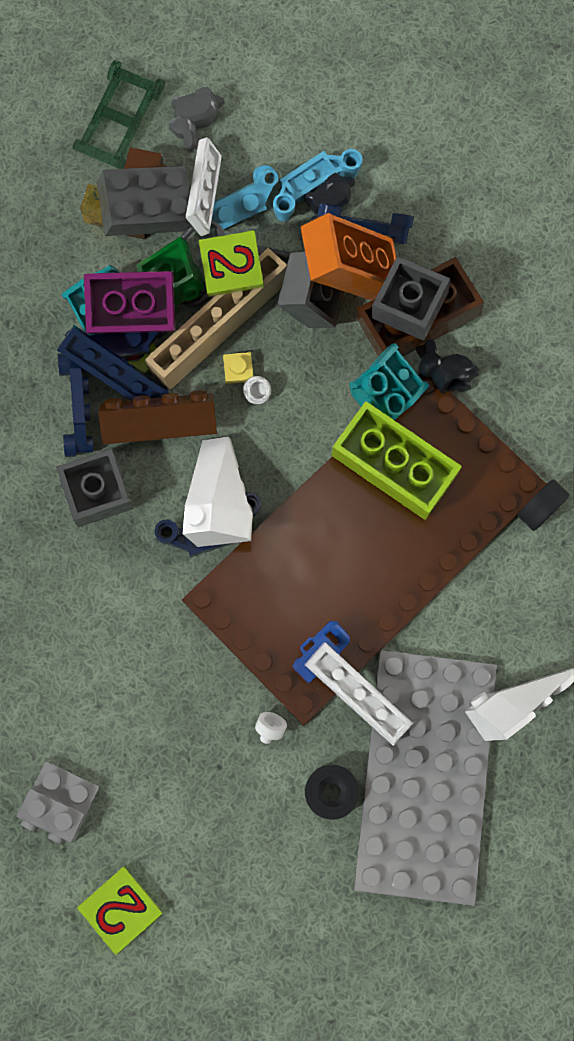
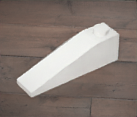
[183,437,253,547]
[465,668,574,741]

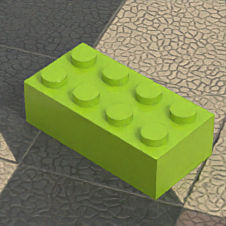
[331,401,462,520]

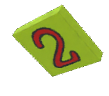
[199,230,264,297]
[77,866,163,955]

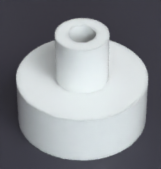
[255,712,287,744]

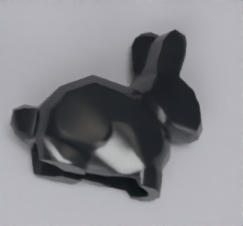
[304,173,355,221]
[415,339,479,394]

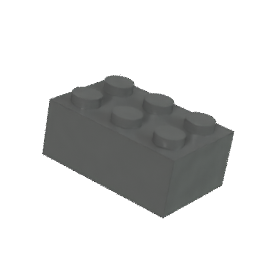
[96,166,191,236]

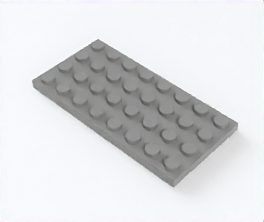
[354,650,497,906]

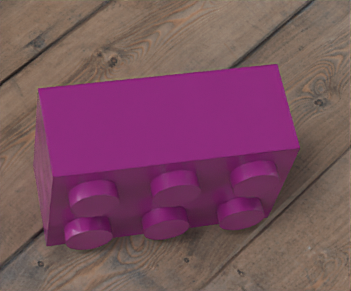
[84,271,176,334]

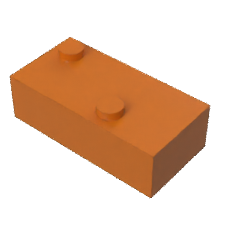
[300,213,396,300]

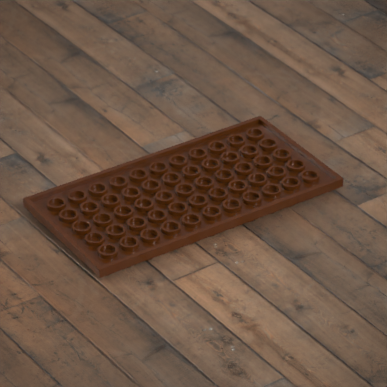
[182,373,546,726]

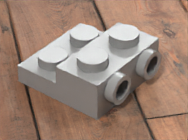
[16,761,100,845]

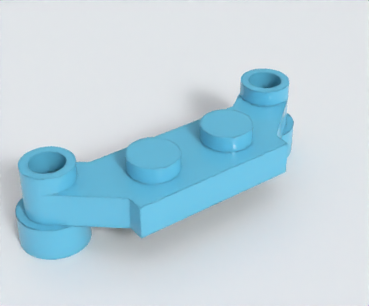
[273,149,362,222]
[212,165,278,230]

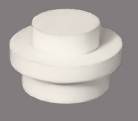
[243,376,271,404]

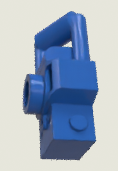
[292,621,350,684]

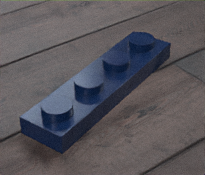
[57,325,169,400]

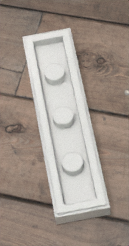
[185,137,222,236]
[304,643,413,746]

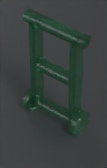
[73,60,165,169]

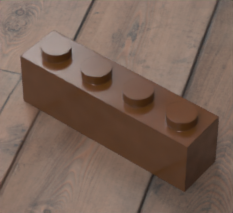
[98,390,217,445]

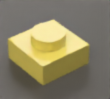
[223,352,253,384]

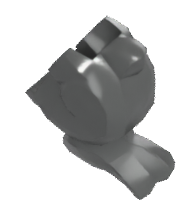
[169,87,225,150]

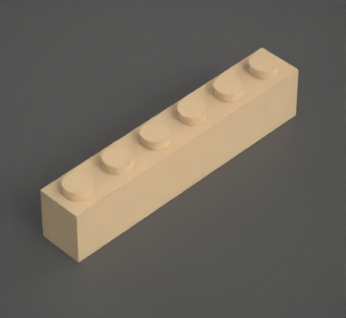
[145,248,287,391]

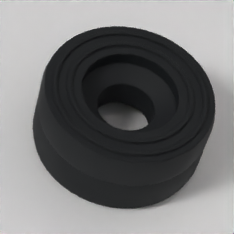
[518,479,570,531]
[305,765,359,820]

